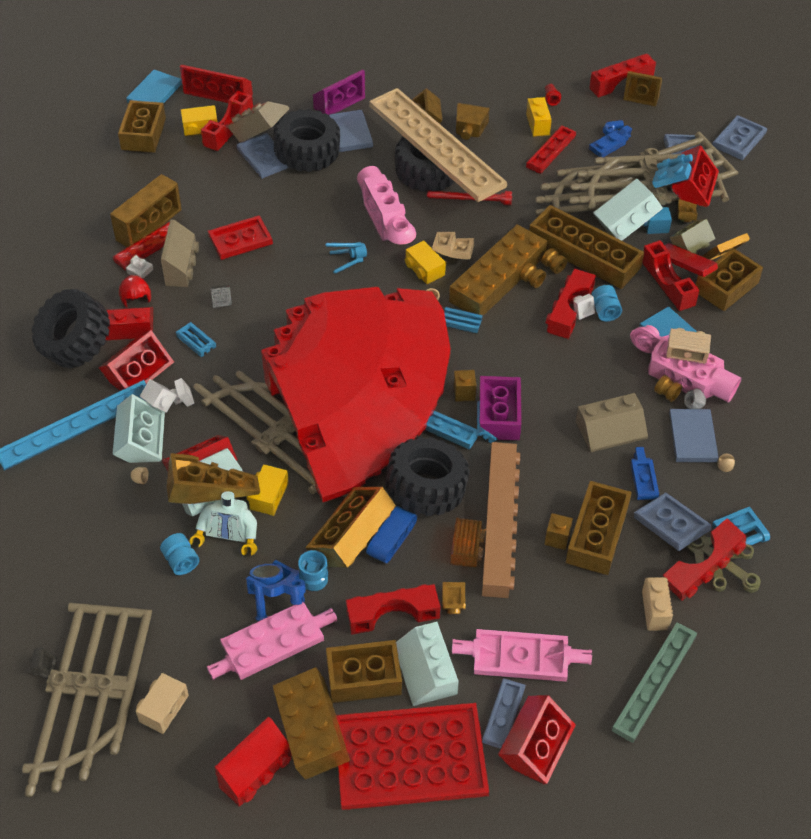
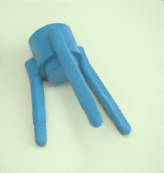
[325,242,367,274]

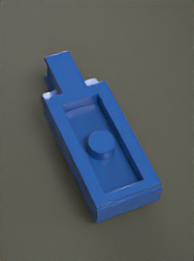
[589,125,632,157]
[631,447,659,500]

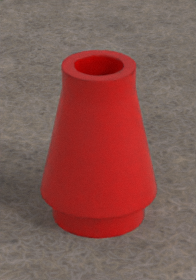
[545,84,562,106]

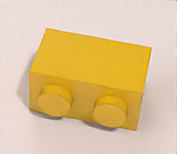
[526,97,552,137]
[181,105,217,136]
[405,241,446,284]
[247,464,289,516]

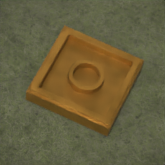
[702,233,750,260]

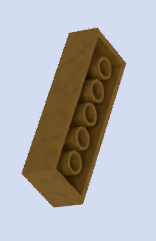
[529,205,644,289]
[449,224,547,316]

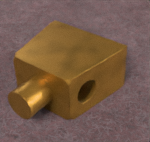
[456,103,490,140]

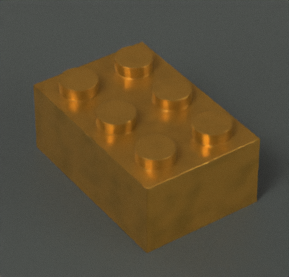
[118,100,166,152]
[696,248,763,311]
[326,640,402,703]

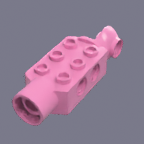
[357,166,416,245]
[630,325,742,403]

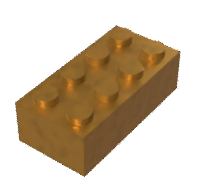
[110,174,182,247]
[566,481,632,575]
[305,487,396,568]
[273,667,350,780]

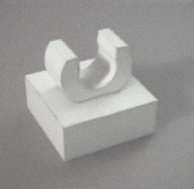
[126,255,153,279]
[573,294,595,320]
[170,378,194,407]

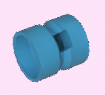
[592,285,622,321]
[160,533,200,575]
[298,550,328,591]

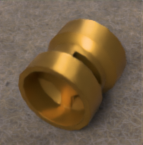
[541,248,568,274]
[520,263,546,288]
[654,375,683,402]

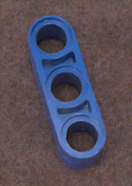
[366,506,417,564]

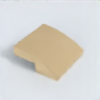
[432,232,474,259]

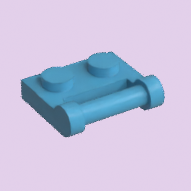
[712,506,770,545]

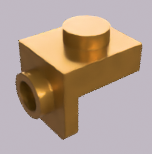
[677,199,697,222]
[442,582,466,614]

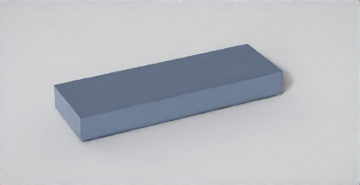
[482,678,526,749]

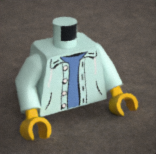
[190,491,257,556]

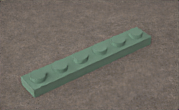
[612,622,697,743]

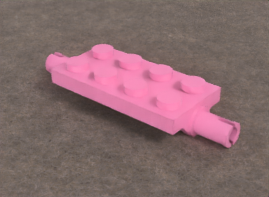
[207,602,337,680]
[452,629,592,682]

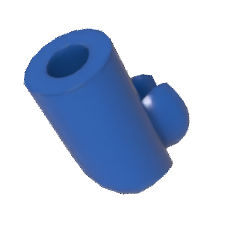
[603,120,624,135]

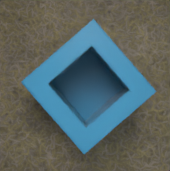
[643,207,672,234]

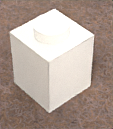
[140,379,177,413]

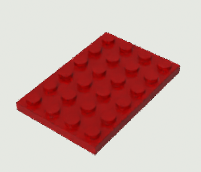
[336,703,489,810]

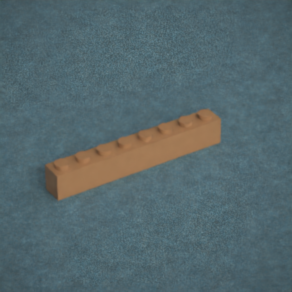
[482,442,520,598]

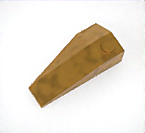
[167,453,260,504]

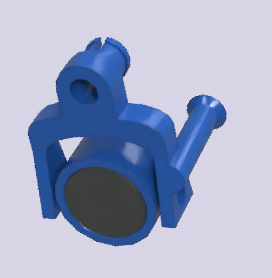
[246,560,306,621]

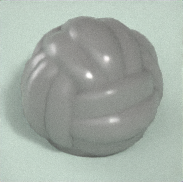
[684,388,706,409]

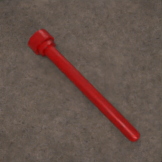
[427,191,512,206]

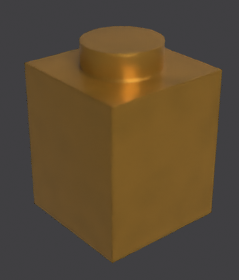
[454,370,476,402]
[545,513,573,550]

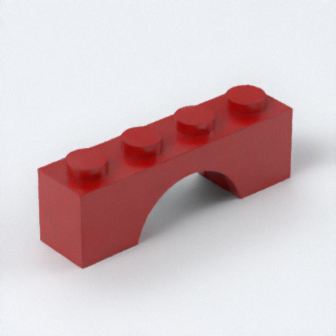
[589,53,656,98]
[201,91,253,151]
[642,240,699,311]
[545,268,596,339]
[663,518,746,601]
[346,584,440,635]

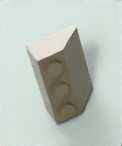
[228,101,289,143]
[161,219,199,287]
[576,393,648,453]

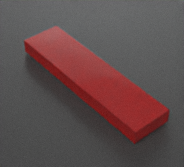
[526,125,576,174]
[113,222,170,270]
[665,243,718,277]

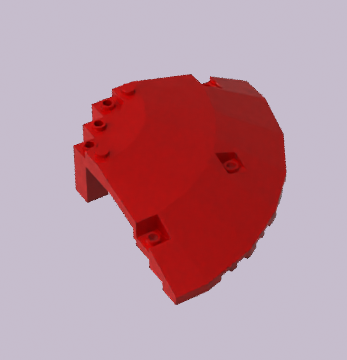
[261,287,451,502]

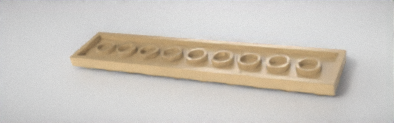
[370,88,507,202]

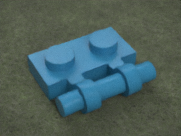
[652,154,693,188]

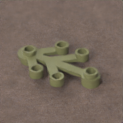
[687,535,761,593]

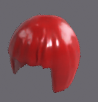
[119,275,151,308]

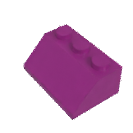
[313,69,365,115]
[480,376,521,440]

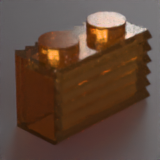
[450,518,486,567]

